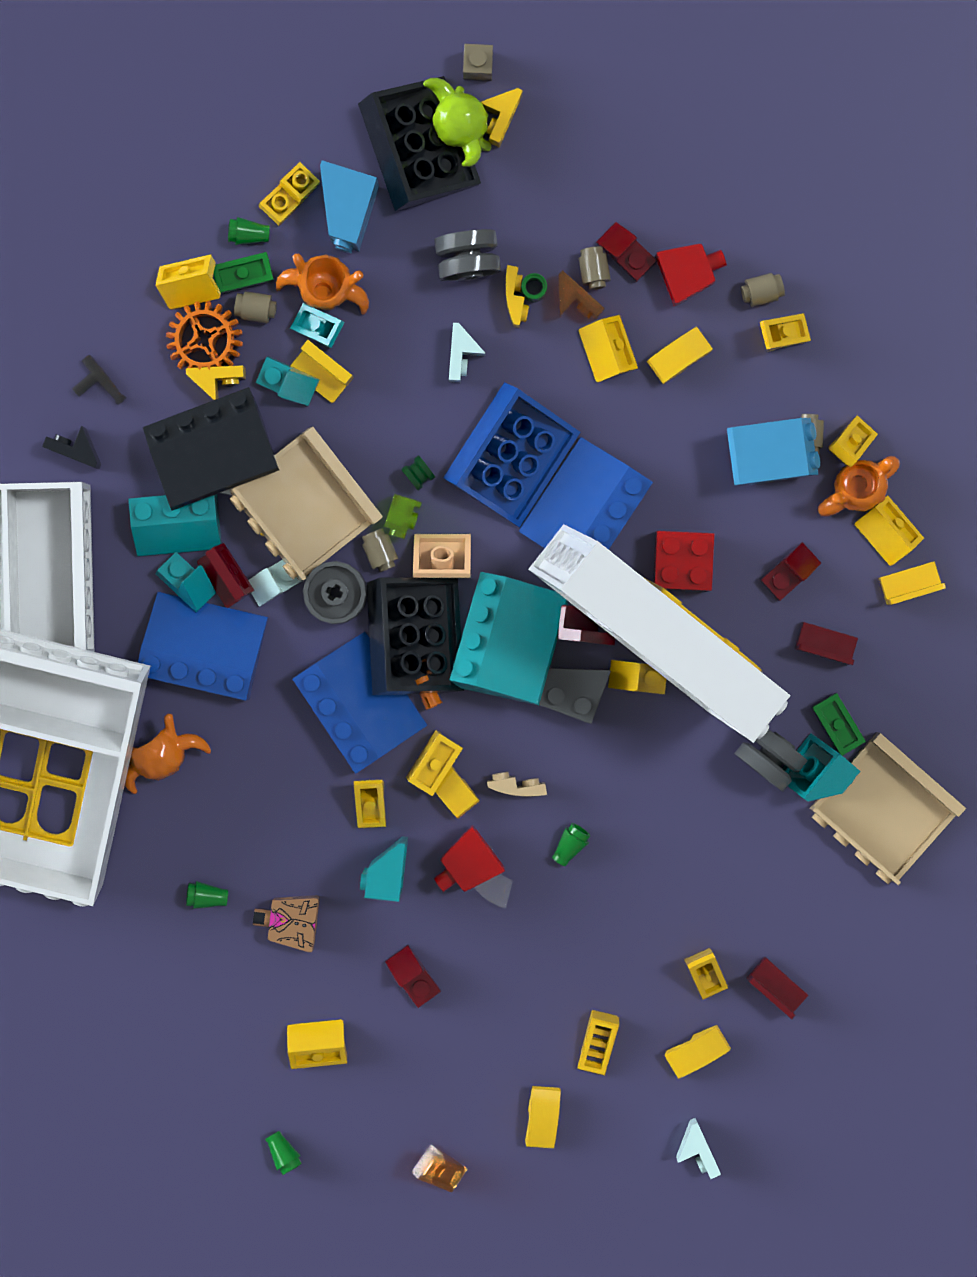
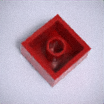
[653,531,715,591]

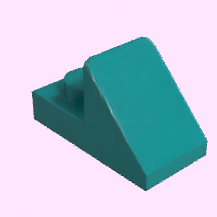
[290,303,345,349]
[256,356,320,406]
[155,552,216,613]

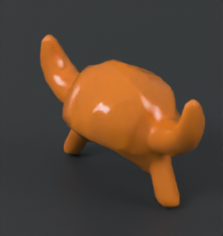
[276,253,369,315]
[818,456,900,517]
[125,713,211,794]

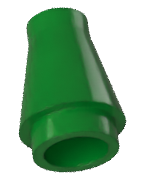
[228,217,270,245]
[552,823,590,867]
[186,881,228,909]
[265,1131,302,1175]

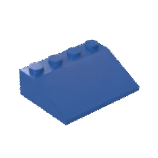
[443,382,581,528]
[518,437,653,550]
[138,592,268,701]
[293,632,428,774]

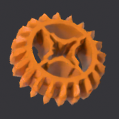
[166,301,243,371]

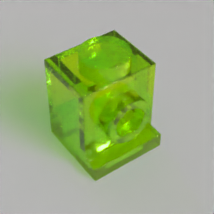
[384,494,422,539]

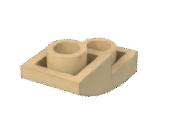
[487,772,547,796]

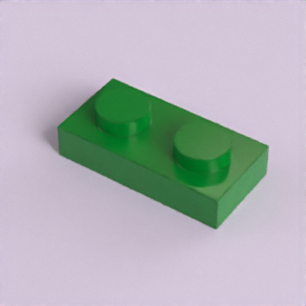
[213,252,274,294]
[812,693,866,756]

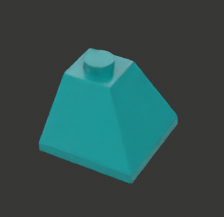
[782,733,861,802]

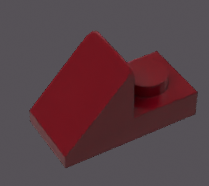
[596,222,657,282]
[760,542,821,601]
[385,945,441,1008]

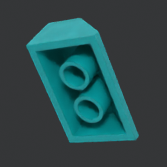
[128,494,222,556]
[360,836,408,902]

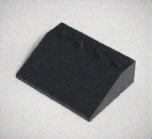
[358,76,481,211]
[143,387,279,511]
[367,577,464,695]

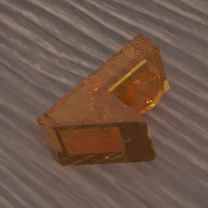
[558,270,605,320]
[412,1145,467,1192]

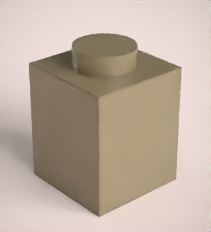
[463,44,493,80]

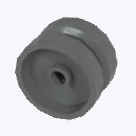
[434,229,501,281]
[303,561,367,624]
[734,729,808,792]

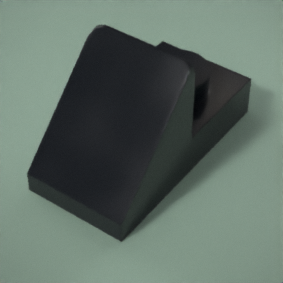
[42,426,101,469]

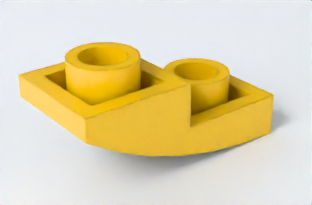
[259,162,320,226]
[506,265,529,328]
[647,326,713,384]
[436,766,480,819]
[664,1025,731,1079]
[525,1086,561,1148]

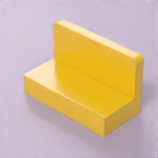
[155,254,221,309]
[579,315,638,382]
[290,340,354,403]
[855,495,924,566]
[879,561,946,605]
[406,730,463,796]
[287,1019,347,1069]

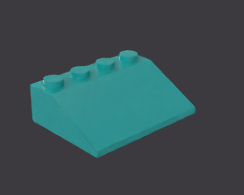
[450,572,568,705]

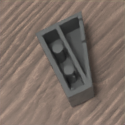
[539,668,611,724]

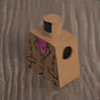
[253,895,320,952]

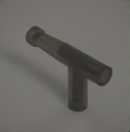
[72,355,127,405]

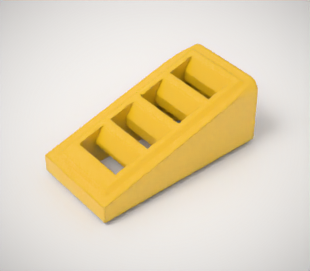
[577,1010,619,1075]

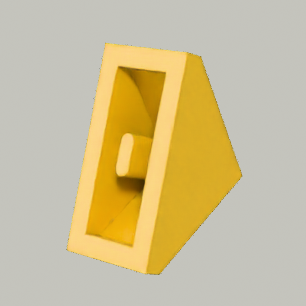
[684,948,728,1000]

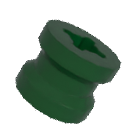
[401,455,436,491]

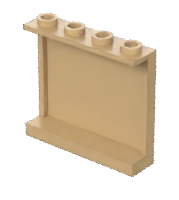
[229,426,383,581]
[810,732,966,885]

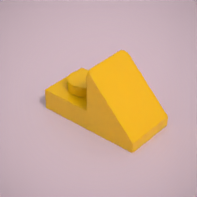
[481,88,523,148]
[760,313,811,352]
[186,365,246,400]
[828,415,878,468]
[608,660,666,694]
[354,780,386,828]

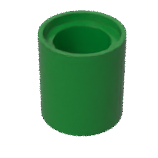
[521,273,547,302]

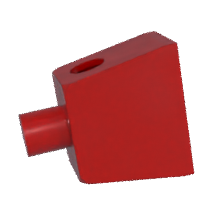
[655,244,727,307]
[434,825,505,892]

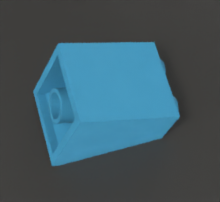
[320,160,379,254]
[727,418,820,485]

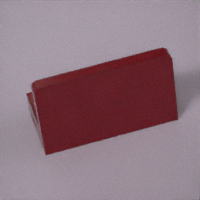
[197,543,255,608]
[558,605,615,646]
[795,622,858,665]
[746,957,809,1019]

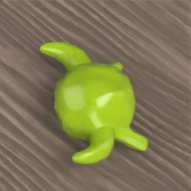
[423,78,491,167]

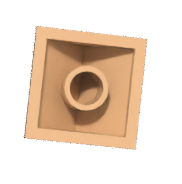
[413,534,471,578]

